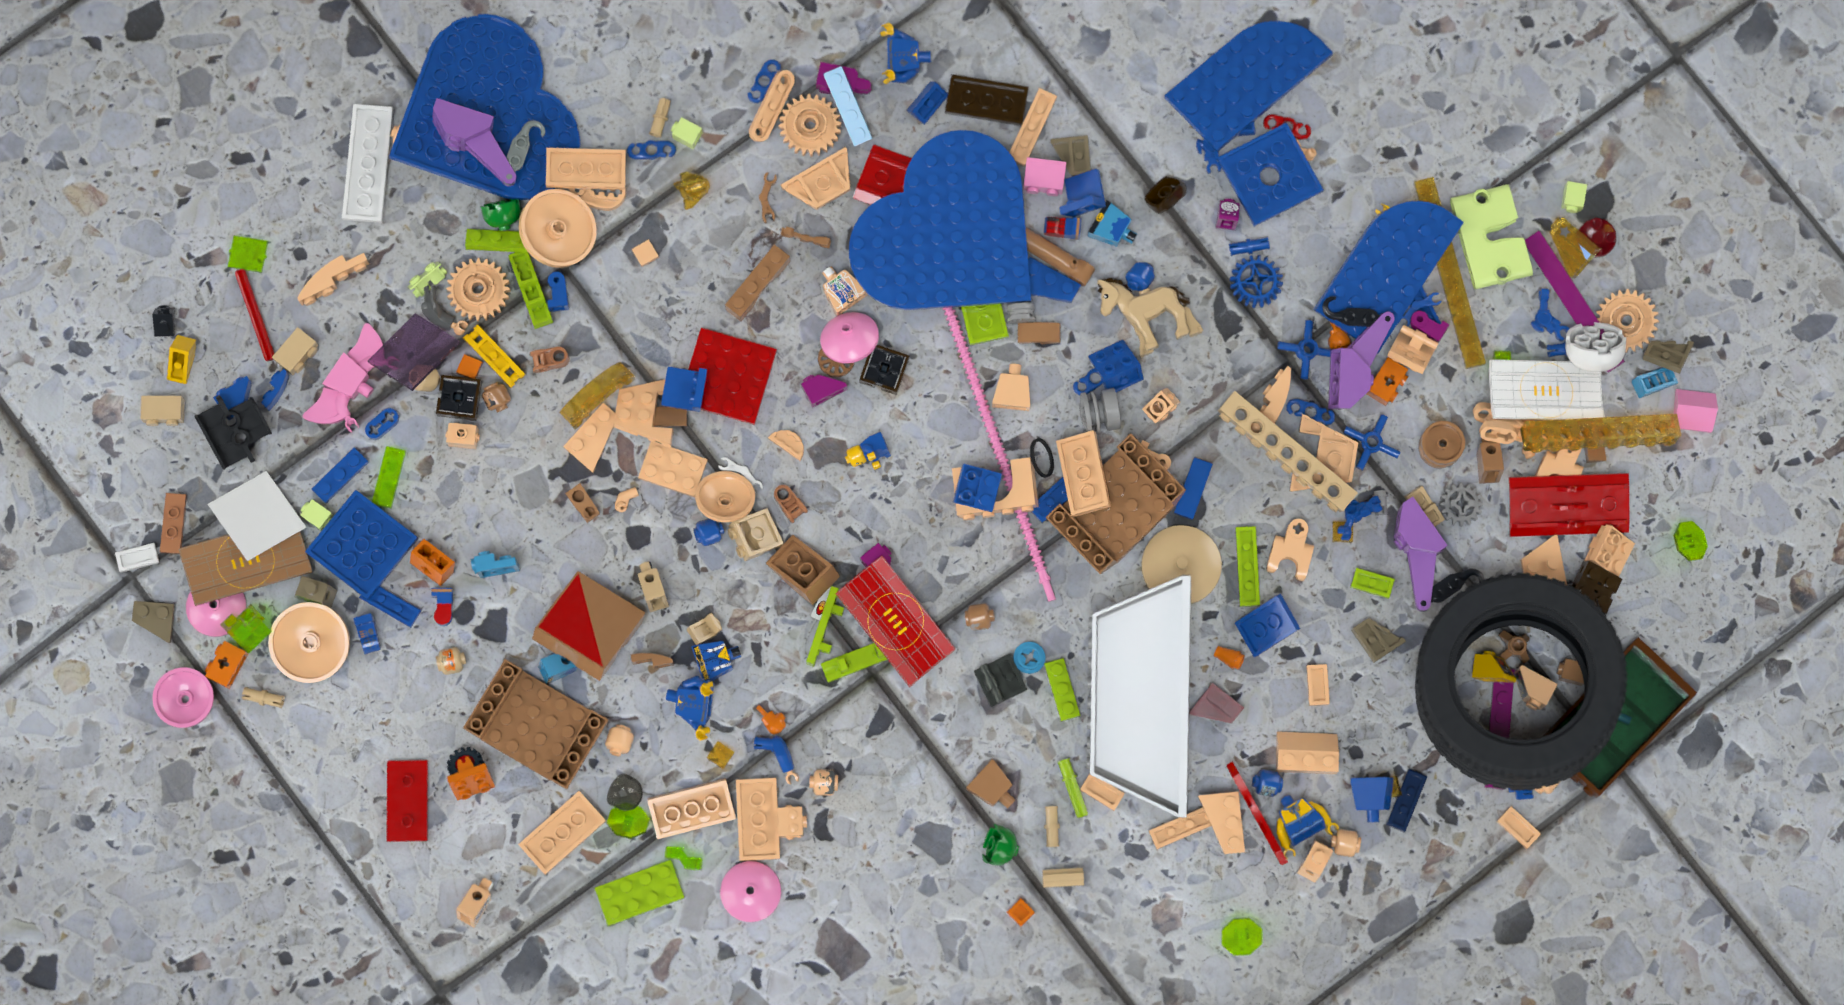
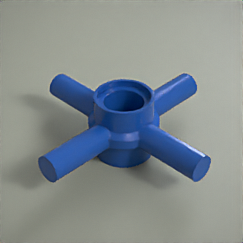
[1277,320,1331,379]
[1344,414,1400,471]

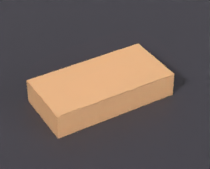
[1306,664,1330,706]
[1080,774,1125,811]
[1496,806,1541,849]

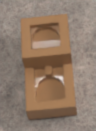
[1018,322,1060,344]
[631,653,674,669]

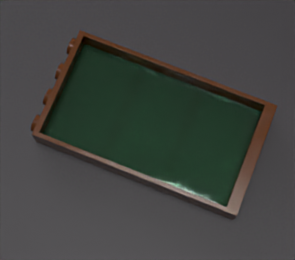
[1541,637,1697,798]

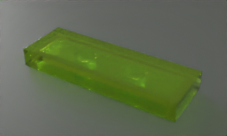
[372,446,406,509]

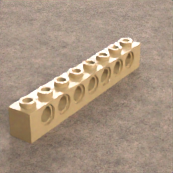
[1218,391,1358,512]

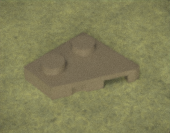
[1050,135,1091,177]
[1643,341,1694,374]
[132,601,175,643]
[1351,618,1406,663]

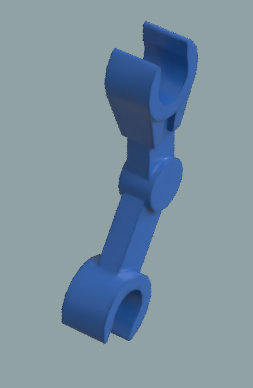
[1397,292,1442,327]

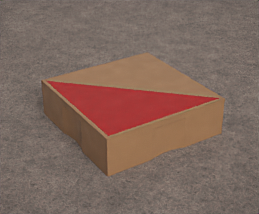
[532,571,645,681]

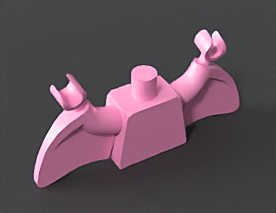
[303,323,400,433]

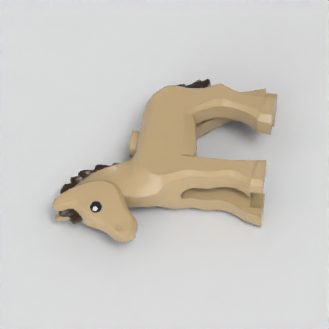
[1097,278,1203,358]

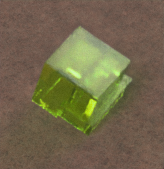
[220,604,272,654]

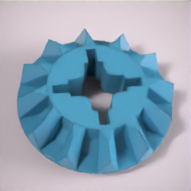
[1013,642,1045,674]

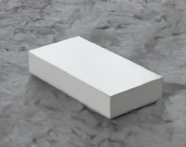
[115,543,160,573]

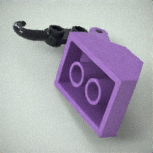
[1322,296,1395,410]
[1393,497,1484,612]

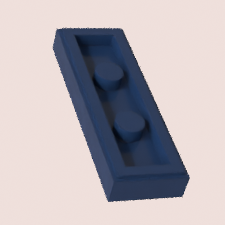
[1386,769,1427,833]

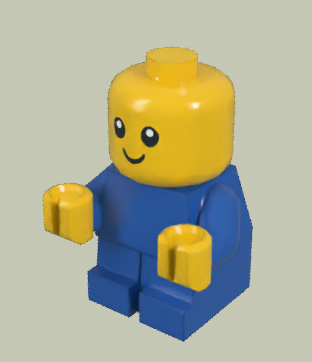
[845,432,891,470]

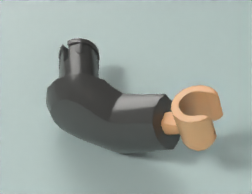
[421,285,468,335]

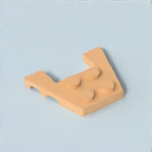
[614,379,673,448]
[1290,414,1358,492]

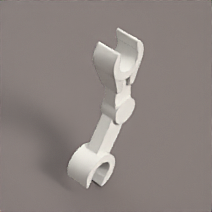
[718,457,763,495]

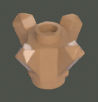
[1498,631,1530,664]

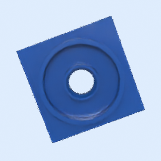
[1217,122,1324,227]

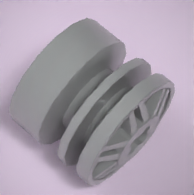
[1079,388,1121,433]

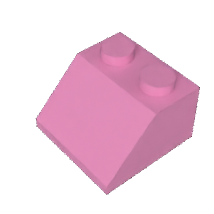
[1023,157,1066,196]

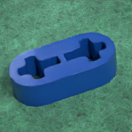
[365,408,399,440]

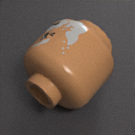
[965,603,995,631]

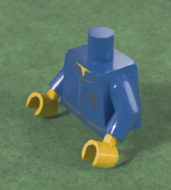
[880,23,931,84]
[666,676,714,741]

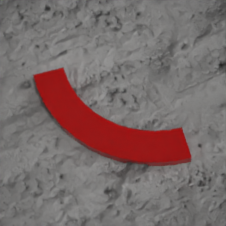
[1226,761,1288,865]

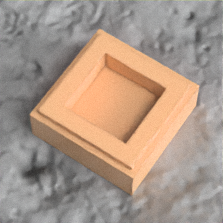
[632,240,659,267]

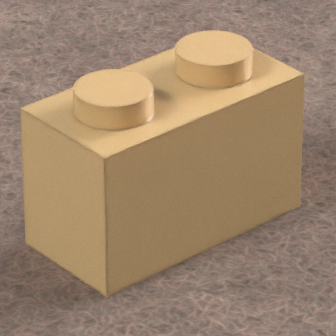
[272,327,318,376]
[141,396,185,426]

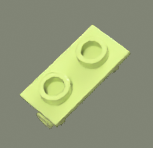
[407,262,447,298]

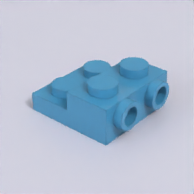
[471,551,520,578]

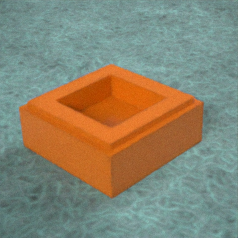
[456,354,483,379]
[1007,898,1035,927]

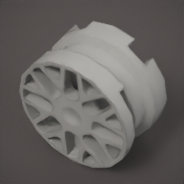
[1007,303,1035,325]

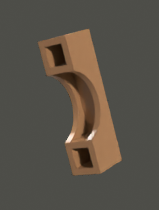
[725,244,790,322]

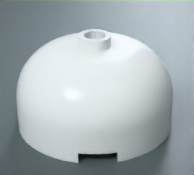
[1565,322,1627,372]

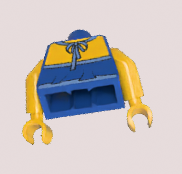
[1276,795,1339,860]

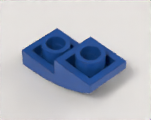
[261,369,289,411]

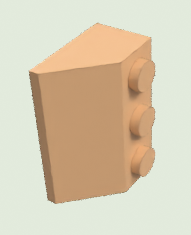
[1276,732,1339,774]

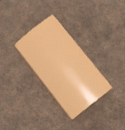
[647,778,736,839]

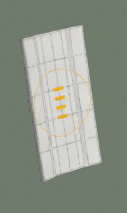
[1489,360,1605,421]

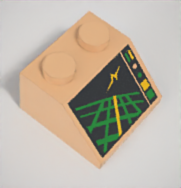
[1514,665,1558,711]

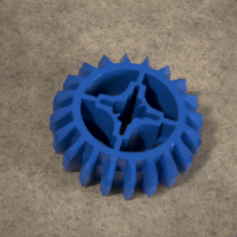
[1230,255,1283,308]

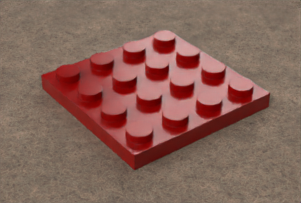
[688,328,777,425]

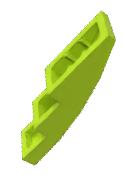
[508,252,553,329]

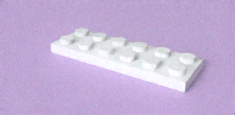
[342,104,393,223]

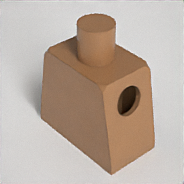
[1477,438,1504,484]
[966,759,1015,809]

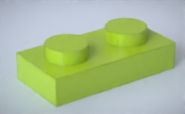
[1350,568,1395,599]

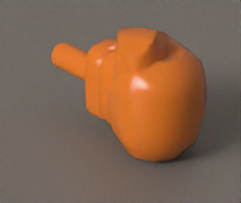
[1328,321,1351,349]
[756,705,786,735]

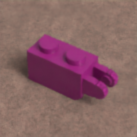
[816,62,872,95]

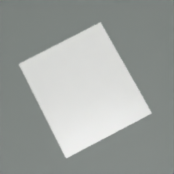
[208,471,306,561]

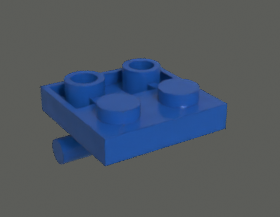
[953,464,1002,512]

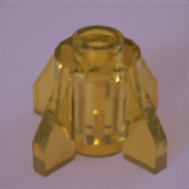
[673,171,710,210]

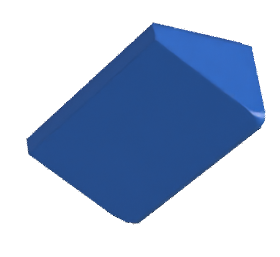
[907,81,948,125]

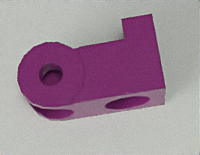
[1410,311,1449,343]

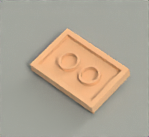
[638,441,708,498]

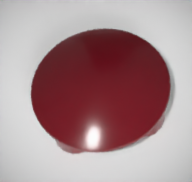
[1576,218,1617,258]

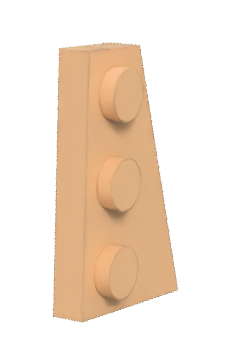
[563,403,615,473]
[1198,792,1245,854]

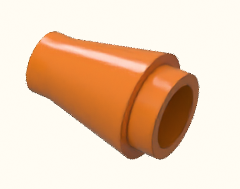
[1214,646,1245,670]

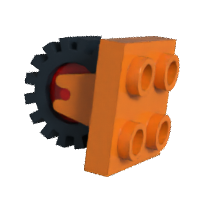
[447,747,495,801]

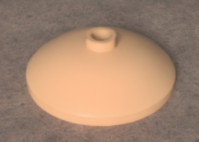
[695,471,755,522]

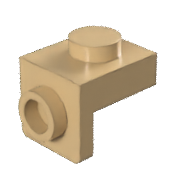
[686,613,722,645]

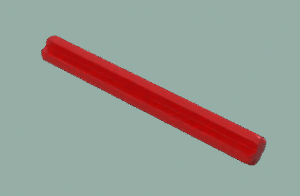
[235,269,274,362]

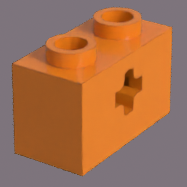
[1366,357,1409,406]
[410,539,455,586]
[205,641,248,689]

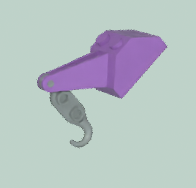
[433,98,545,186]

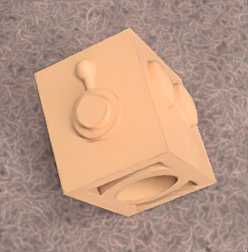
[1142,388,1180,424]
[445,423,480,449]
[778,805,807,840]

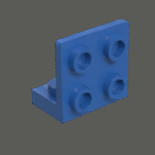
[1059,169,1106,217]
[1088,340,1144,393]
[661,367,707,412]

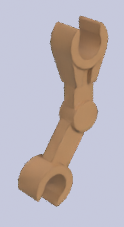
[759,172,777,224]
[780,227,831,248]

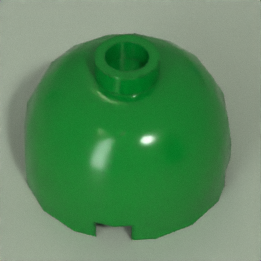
[480,199,521,231]
[982,824,1019,866]

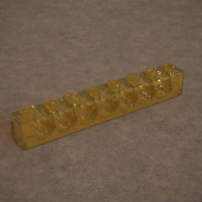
[1520,414,1682,453]

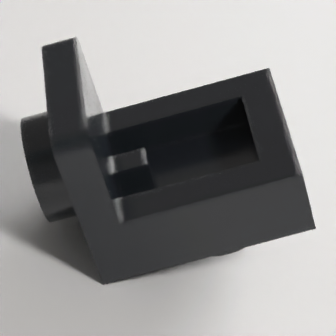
[152,305,175,337]

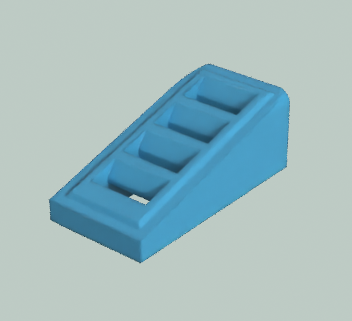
[1632,368,1678,398]

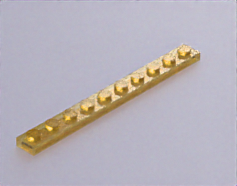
[1414,177,1486,369]

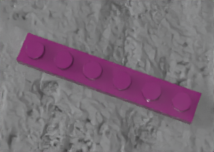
[1484,669,1515,790]

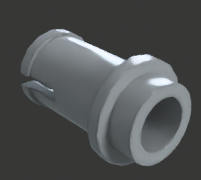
[1372,490,1388,515]

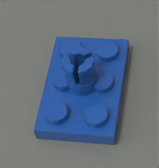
[1235,594,1301,657]

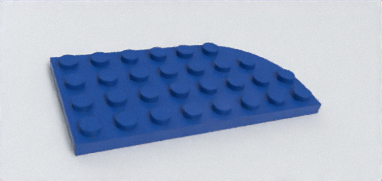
[1164,21,1333,152]
[1313,201,1464,354]

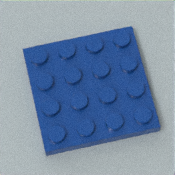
[305,490,418,600]

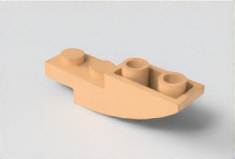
[297,253,369,306]
[1246,366,1291,440]

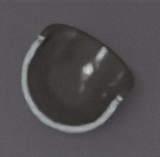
[607,774,643,811]

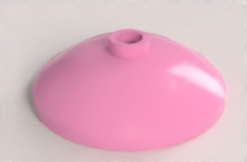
[820,312,879,363]
[186,591,247,637]
[152,667,214,728]
[720,861,781,922]

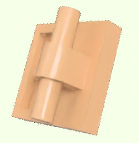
[1387,325,1439,374]
[1584,524,1635,577]

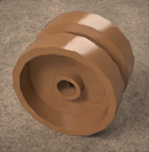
[1418,421,1465,469]

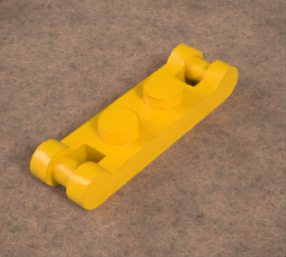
[463,325,525,388]

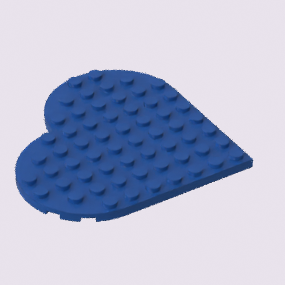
[389,14,580,200]
[849,130,1031,310]

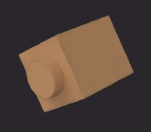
[1556,659,1584,686]

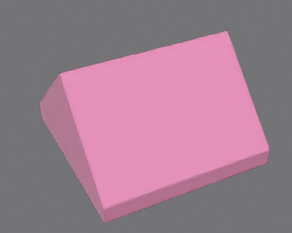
[1672,389,1718,433]

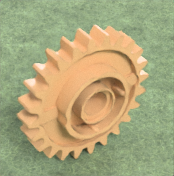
[779,94,842,157]
[446,258,511,322]
[1596,289,1660,353]

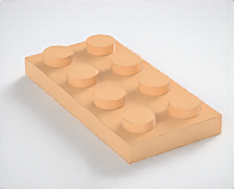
[546,148,626,190]
[1056,430,1111,517]
[736,778,780,861]
[518,791,606,875]

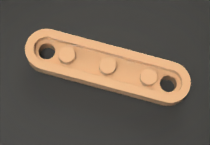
[749,70,795,142]

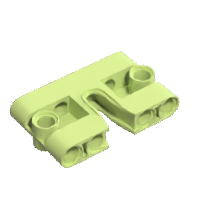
[1450,184,1533,290]

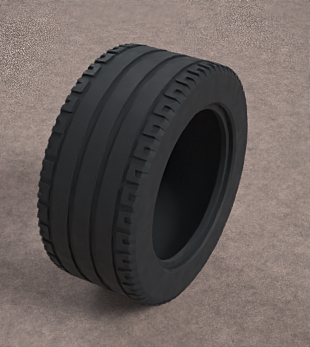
[1415,573,1627,790]

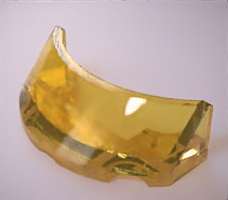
[559,362,635,430]

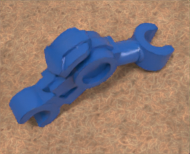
[1196,139,1221,174]
[1531,289,1569,341]
[1337,496,1383,541]

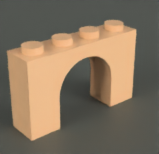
[952,457,1039,520]

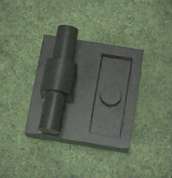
[974,654,1027,708]

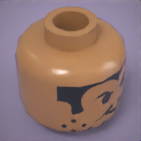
[482,382,511,413]

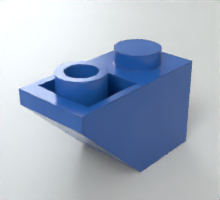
[213,376,252,420]

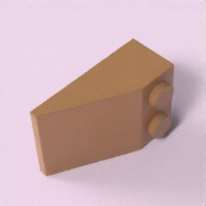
[766,535,840,605]

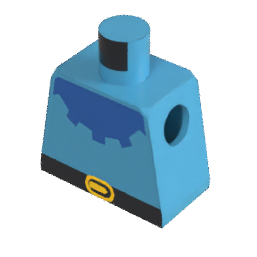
[1087,200,1137,247]
[538,654,577,685]

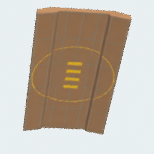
[178,531,312,606]

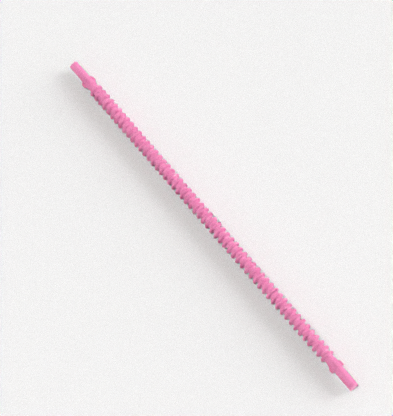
[942,307,1056,602]

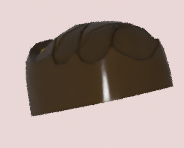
[1144,176,1187,214]

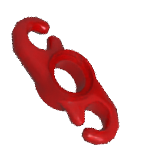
[1263,114,1311,140]

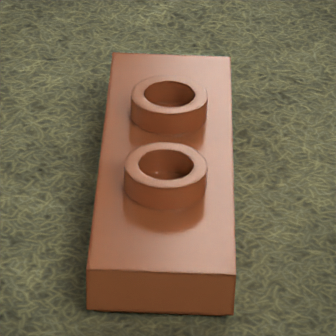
[160,493,187,554]

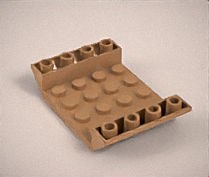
[1046,433,1186,574]
[463,659,609,789]

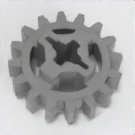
[1439,483,1483,527]

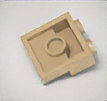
[728,508,784,561]

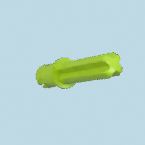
[1057,758,1088,818]

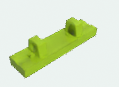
[806,586,844,667]
[821,643,887,683]

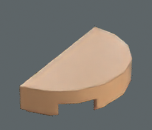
[768,430,804,461]

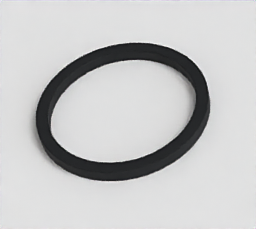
[1030,438,1054,478]

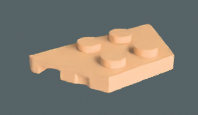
[781,147,850,210]
[1520,535,1567,585]

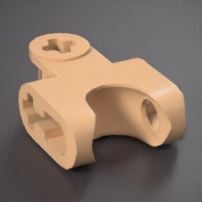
[1473,402,1535,444]
[1535,438,1584,476]
[1266,519,1314,581]

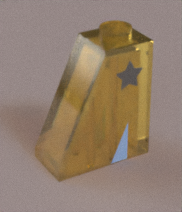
[1550,217,1601,279]

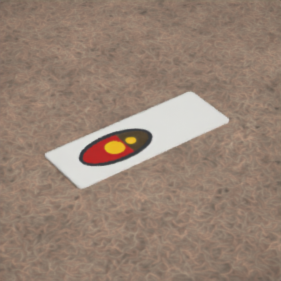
[811,587,831,620]

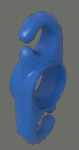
[747,60,781,103]
[627,140,676,160]
[1073,368,1103,395]
[1286,399,1335,426]

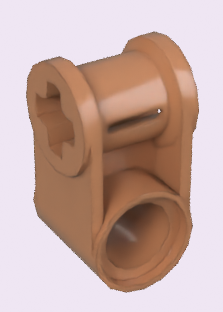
[530,347,570,373]
[774,485,808,524]

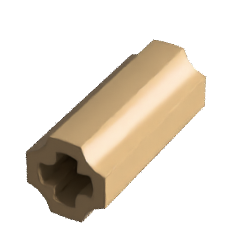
[1042,868,1084,888]

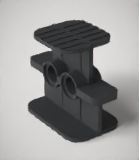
[194,395,272,470]

